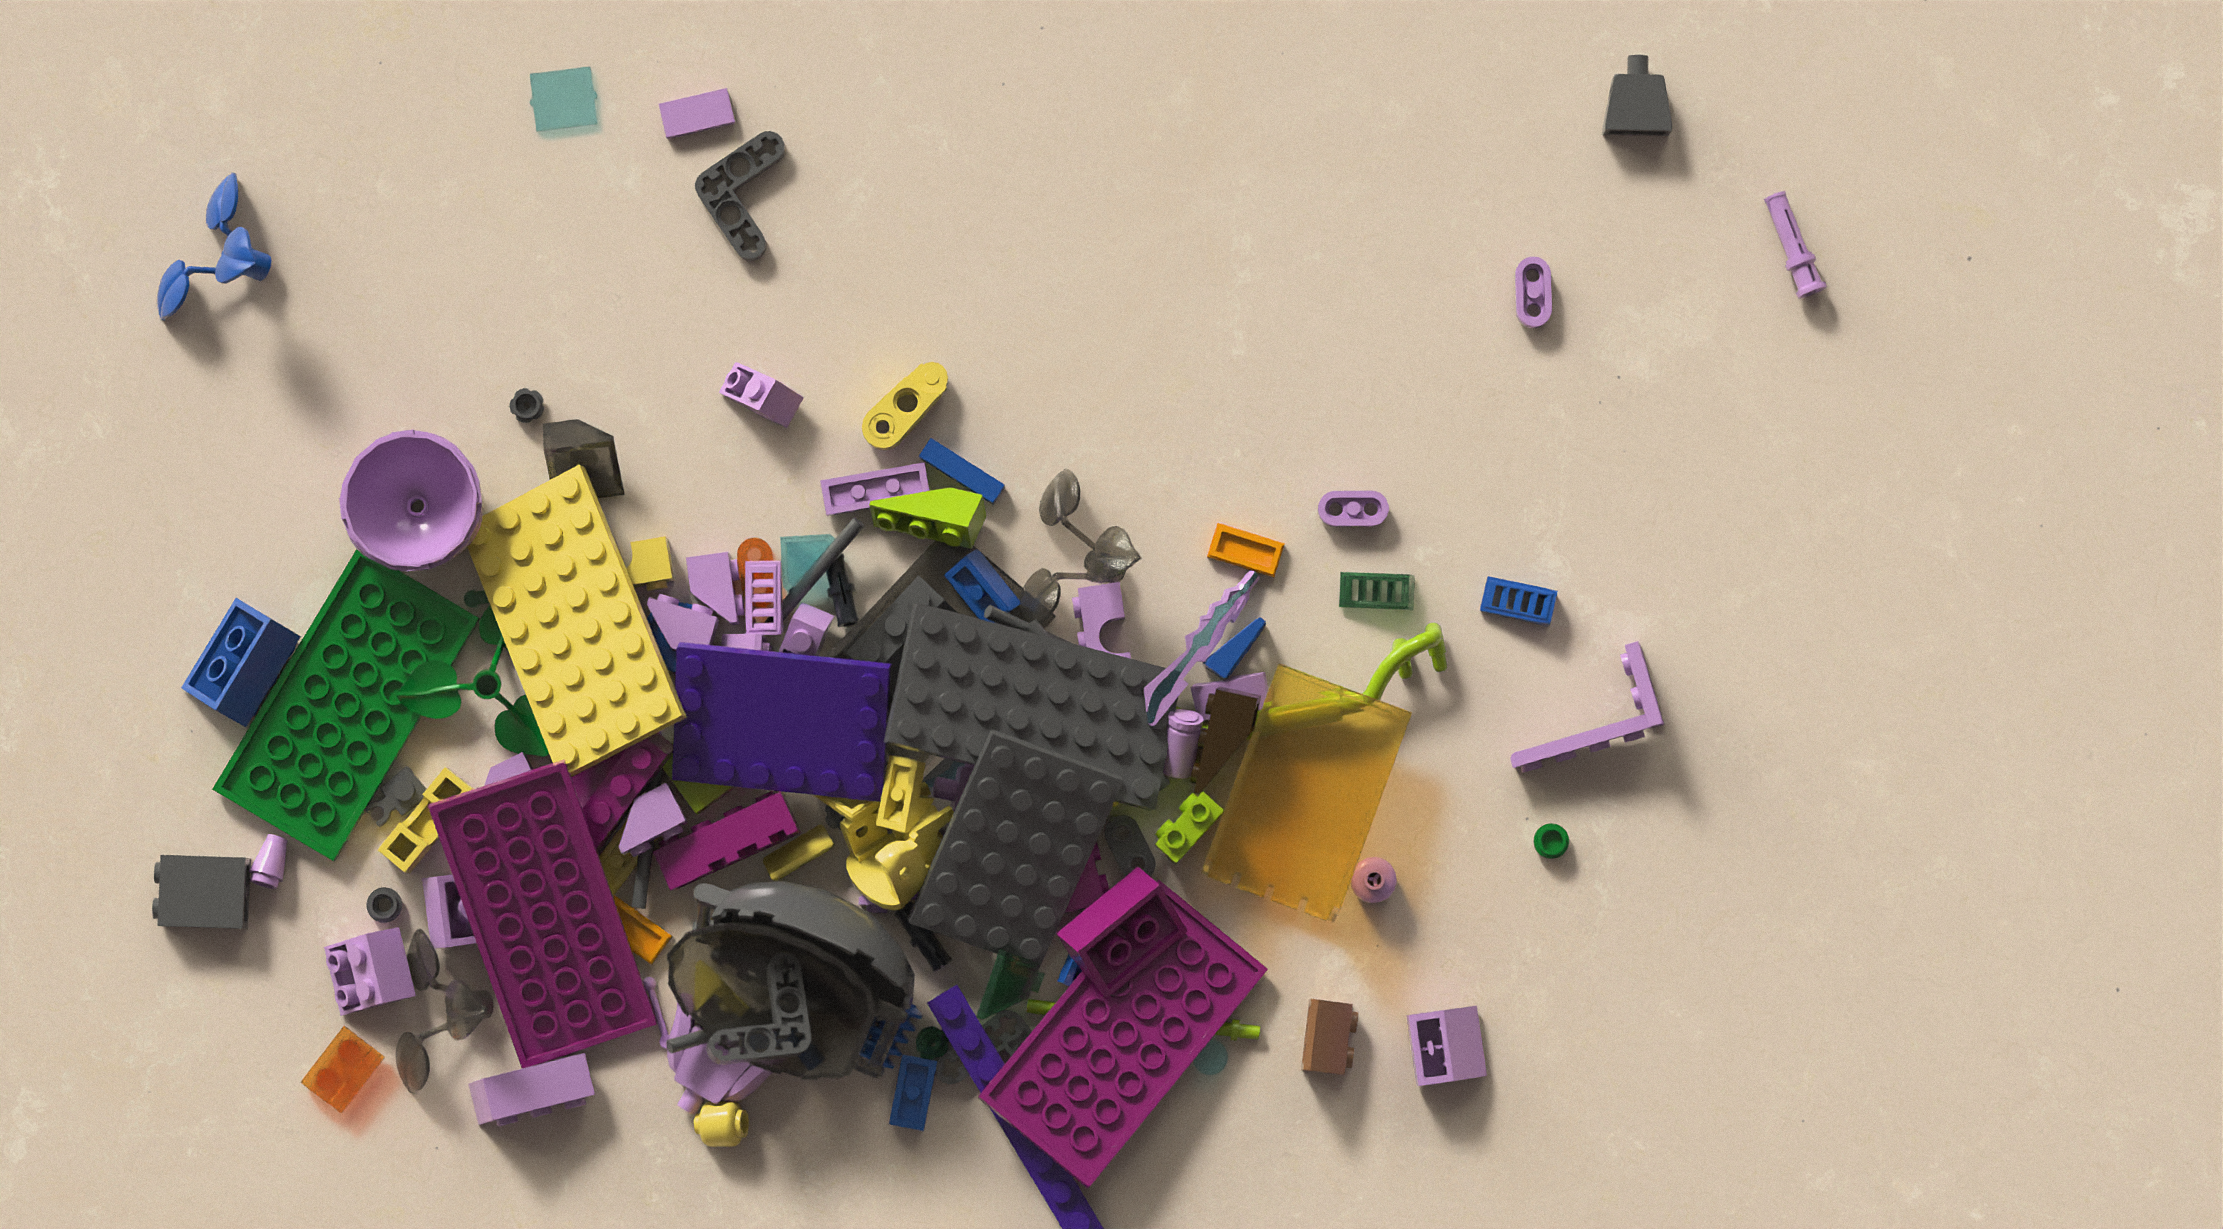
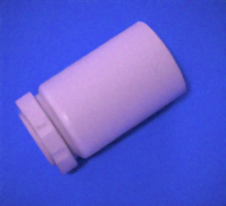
[1163,709,1204,778]

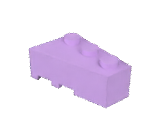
[469,1053,595,1127]

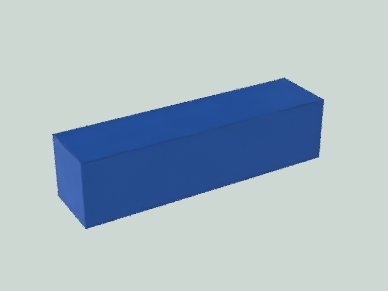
[919,438,1005,505]

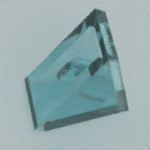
[780,534,835,593]

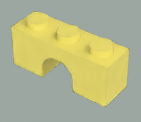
[626,536,675,591]
[378,767,474,874]

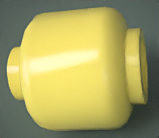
[694,1101,749,1147]

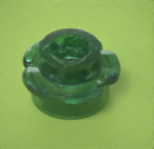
[916,1026,949,1060]

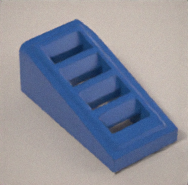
[1480,576,1558,627]
[1203,617,1266,680]

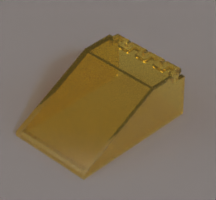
[1201,663,1412,922]

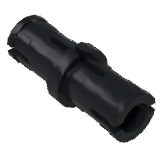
[826,553,860,627]
[894,901,952,972]

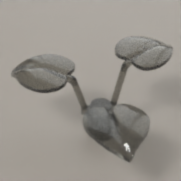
[1019,469,1141,624]
[395,928,494,1095]

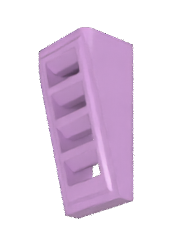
[745,560,783,635]

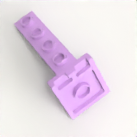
[1511,641,1664,773]

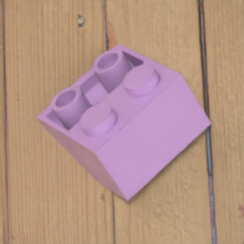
[324,927,416,1016]
[1406,1006,1487,1086]

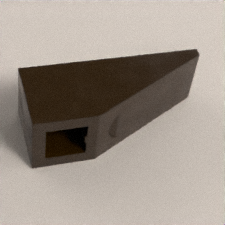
[1190,686,1261,794]

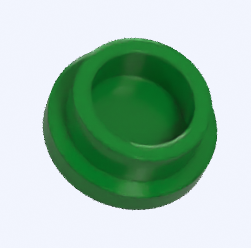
[1533,823,1569,859]

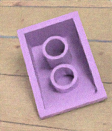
[422,874,477,949]

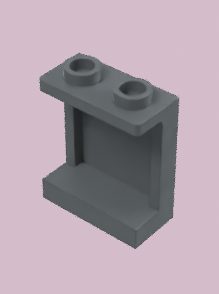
[152,855,251,929]

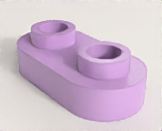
[1515,257,1552,328]
[1318,491,1389,527]

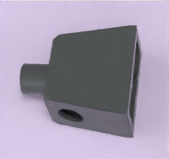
[1602,55,1672,136]

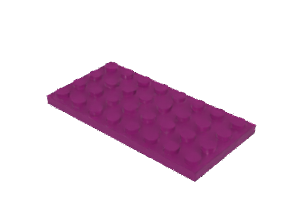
[428,759,657,1069]
[978,879,1268,1189]

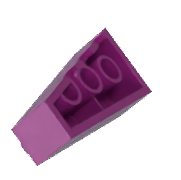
[653,791,802,891]

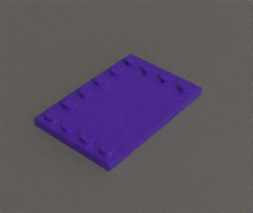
[672,642,891,802]

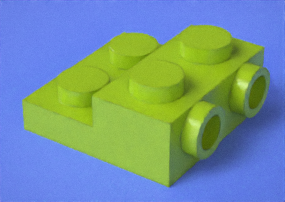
[1154,792,1224,865]

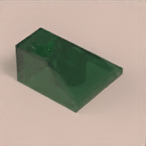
[976,949,1045,1020]

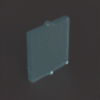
[529,66,598,132]

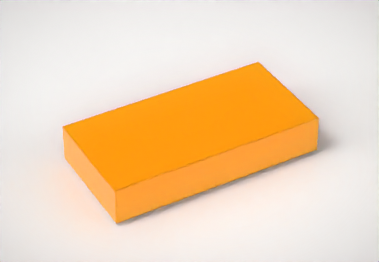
[1207,523,1285,578]
[613,895,672,965]

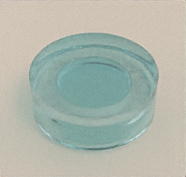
[1193,1039,1228,1075]

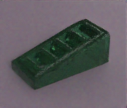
[1339,572,1415,611]

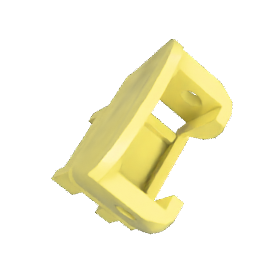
[840,782,954,910]

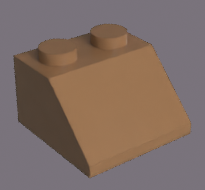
[1301,999,1358,1075]

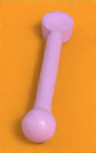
[643,977,670,1048]

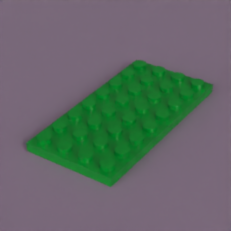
[212,549,480,862]

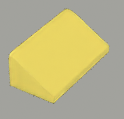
[763,824,835,881]

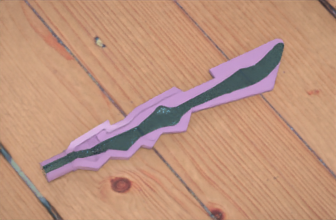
[1144,570,1260,726]

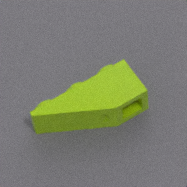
[869,487,987,549]

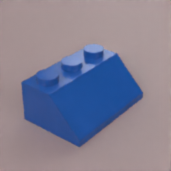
[181,598,301,727]

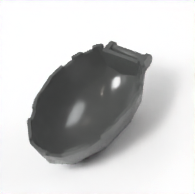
[692,881,915,1022]

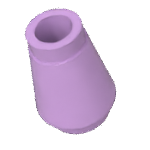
[249,834,288,889]

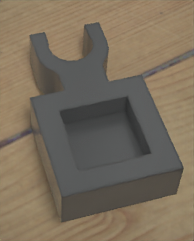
[365,766,427,827]

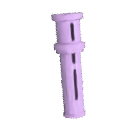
[1764,191,1827,299]

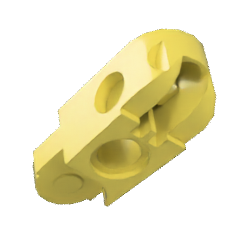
[861,362,948,451]

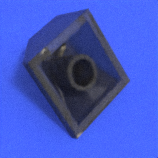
[543,419,625,498]

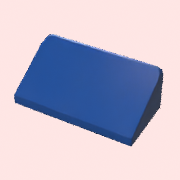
[944,549,1021,623]

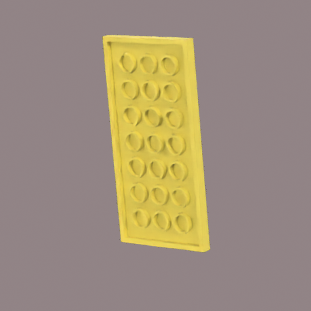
[467,465,686,777]

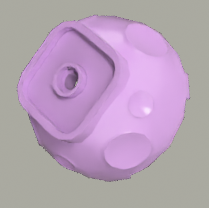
[339,430,483,572]

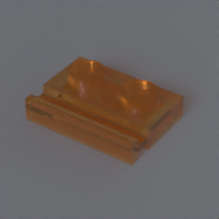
[300,1026,386,1114]

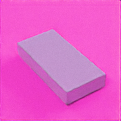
[659,88,735,139]

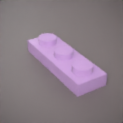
[820,462,930,516]

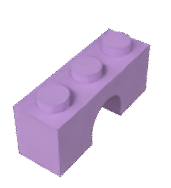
[1072,582,1131,659]

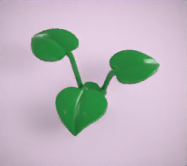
[397,605,549,757]

